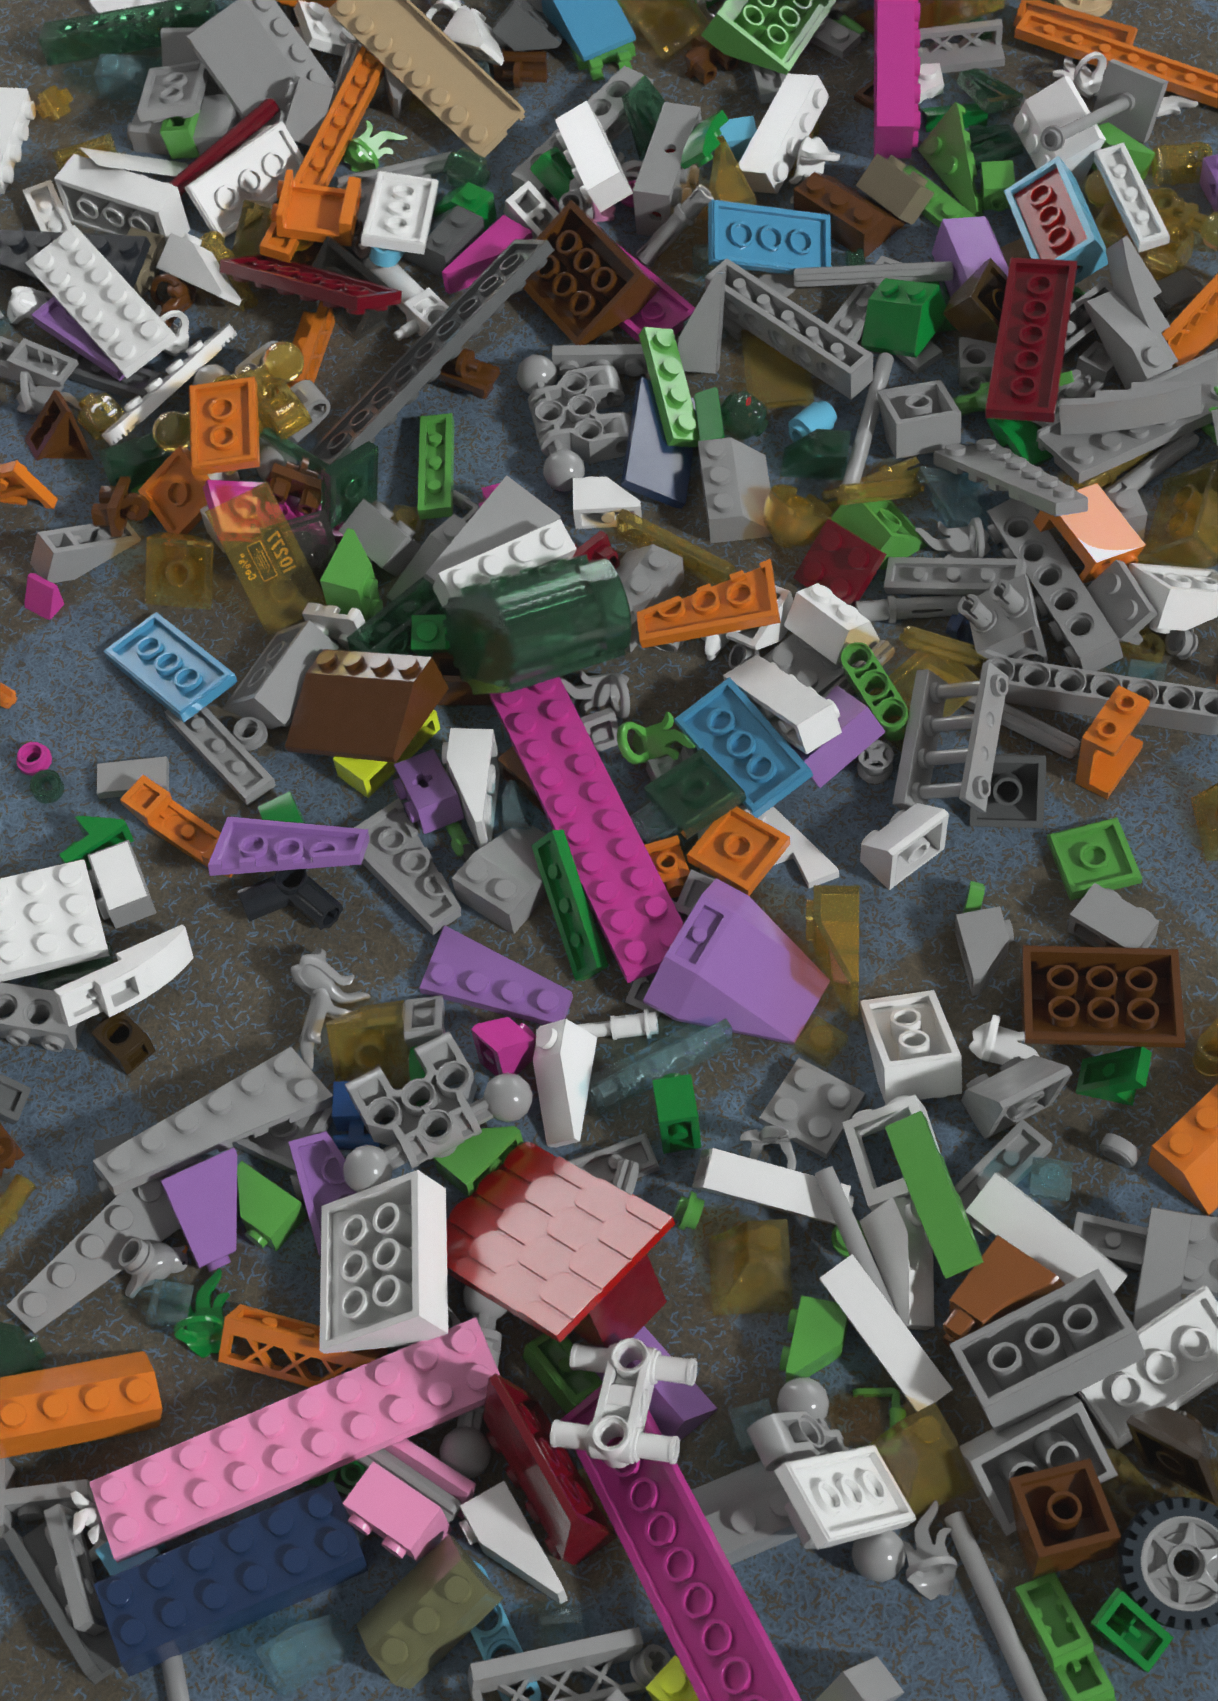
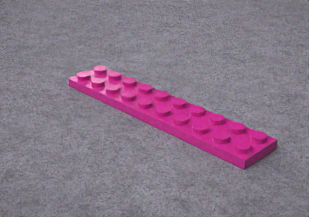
[489,667,684,983]
[560,1385,802,1701]

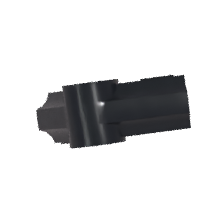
[237,869,343,930]

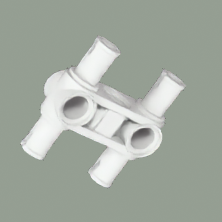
[550,1338,697,1468]

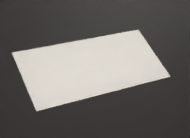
[80,148,189,177]

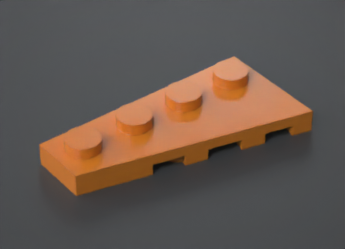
[636,558,781,648]

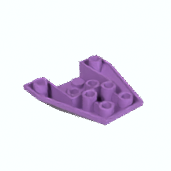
[643,878,830,1045]

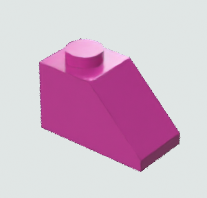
[471,1017,536,1076]

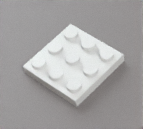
[0,859,109,982]

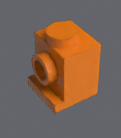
[645,835,690,898]

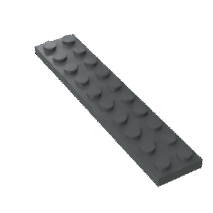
[305,239,554,475]

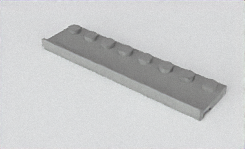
[1036,349,1218,484]

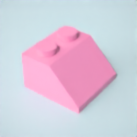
[342,1462,452,1561]

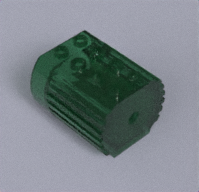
[443,555,632,695]

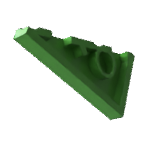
[918,102,983,217]

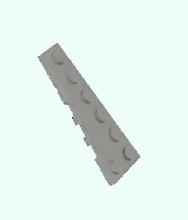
[93,1047,333,1196]
[6,1156,204,1334]

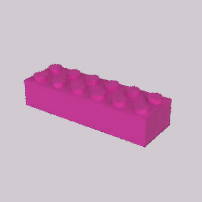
[874,0,921,159]

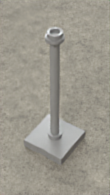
[1040,59,1169,151]

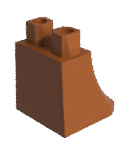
[943,1235,1065,1348]

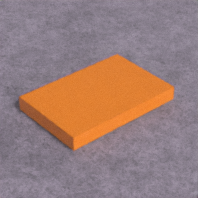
[189,377,260,476]

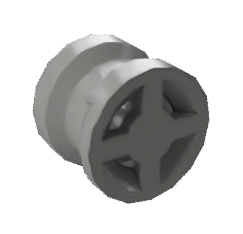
[857,740,894,784]

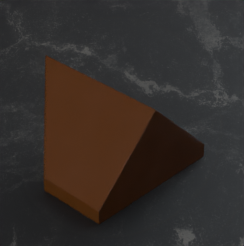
[24,390,94,460]

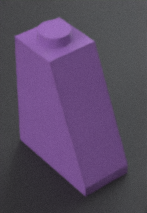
[791,685,885,788]
[160,1148,237,1272]

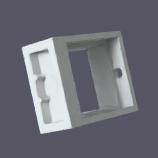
[842,1094,941,1212]

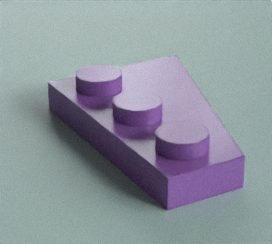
[288,1131,356,1257]

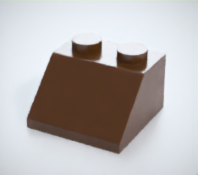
[1008,1458,1121,1578]

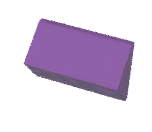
[932,216,1009,298]
[595,1326,718,1441]

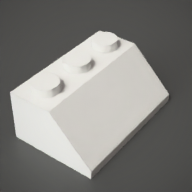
[1013,76,1106,187]

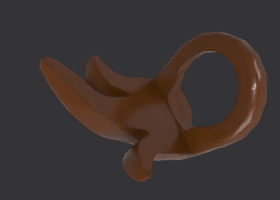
[150,274,197,328]

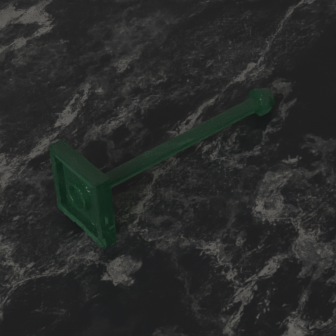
[259,421,378,529]

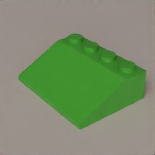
[701,0,837,75]

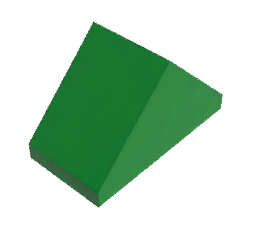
[1091,1587,1174,1673]

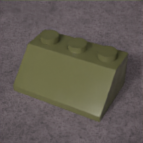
[356,1534,504,1689]

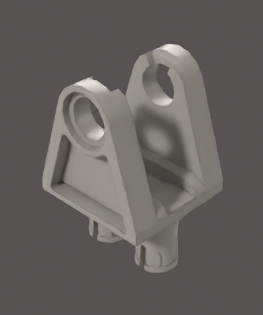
[958,574,1048,663]

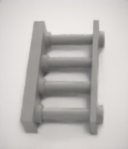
[892,662,1009,812]

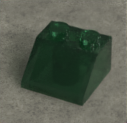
[97,428,170,493]

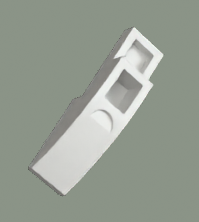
[54,925,193,1027]

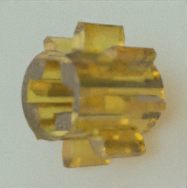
[35,84,74,122]

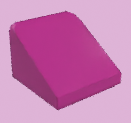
[24,573,64,620]

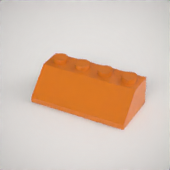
[1147,1084,1218,1216]
[0,1351,162,1459]

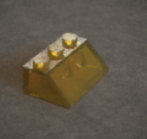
[1142,459,1218,569]

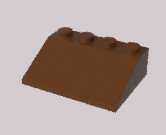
[523,200,660,345]
[285,649,449,763]
[1020,945,1185,1048]

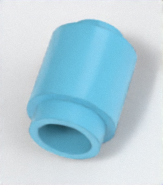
[788,401,837,447]

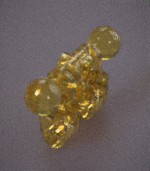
[1085,169,1218,285]
[152,341,312,476]

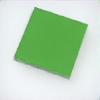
[1046,817,1142,901]

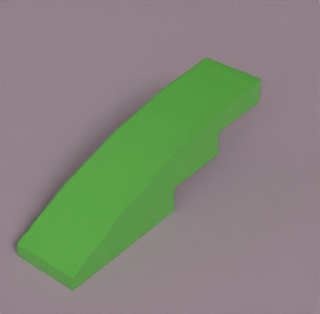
[885,1111,984,1279]
[1015,1572,1117,1701]

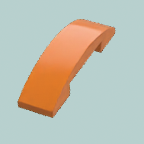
[120,775,233,878]

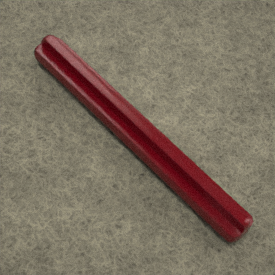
[169,98,280,197]

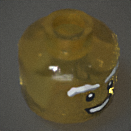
[77,392,125,440]

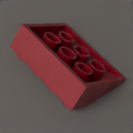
[483,1373,617,1565]

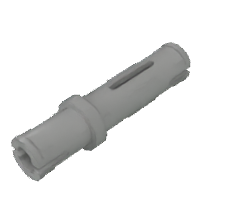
[636,184,714,267]
[855,595,961,624]

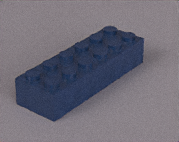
[93,1481,368,1677]

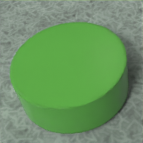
[963,881,985,913]

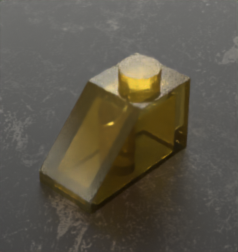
[230,199,273,258]

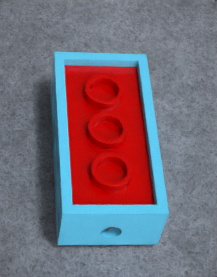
[1004,156,1108,284]

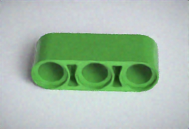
[841,642,909,741]

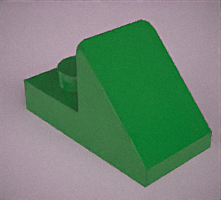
[59,816,134,871]
[1076,1047,1152,1106]

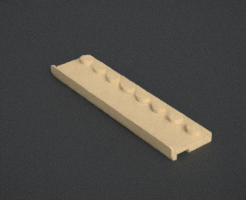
[328,0,525,160]

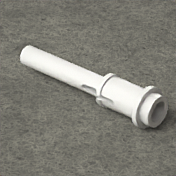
[536,1008,659,1040]

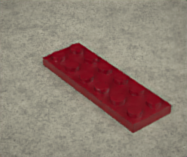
[220,254,402,314]
[986,257,1077,422]

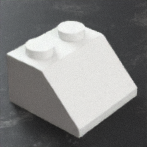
[784,583,880,665]
[860,803,949,890]

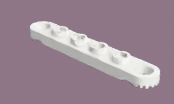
[101,323,237,446]

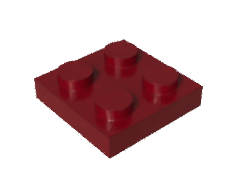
[793,518,887,607]

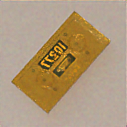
[205,481,327,635]

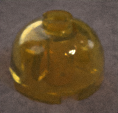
[763,484,832,548]

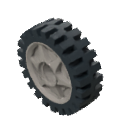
[1117,1497,1218,1630]

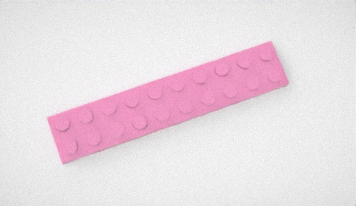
[89,1317,500,1563]

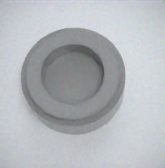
[1099,1133,1141,1168]

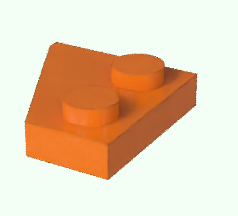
[0,460,58,509]

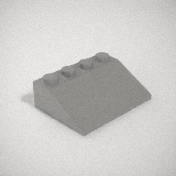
[185,0,335,126]

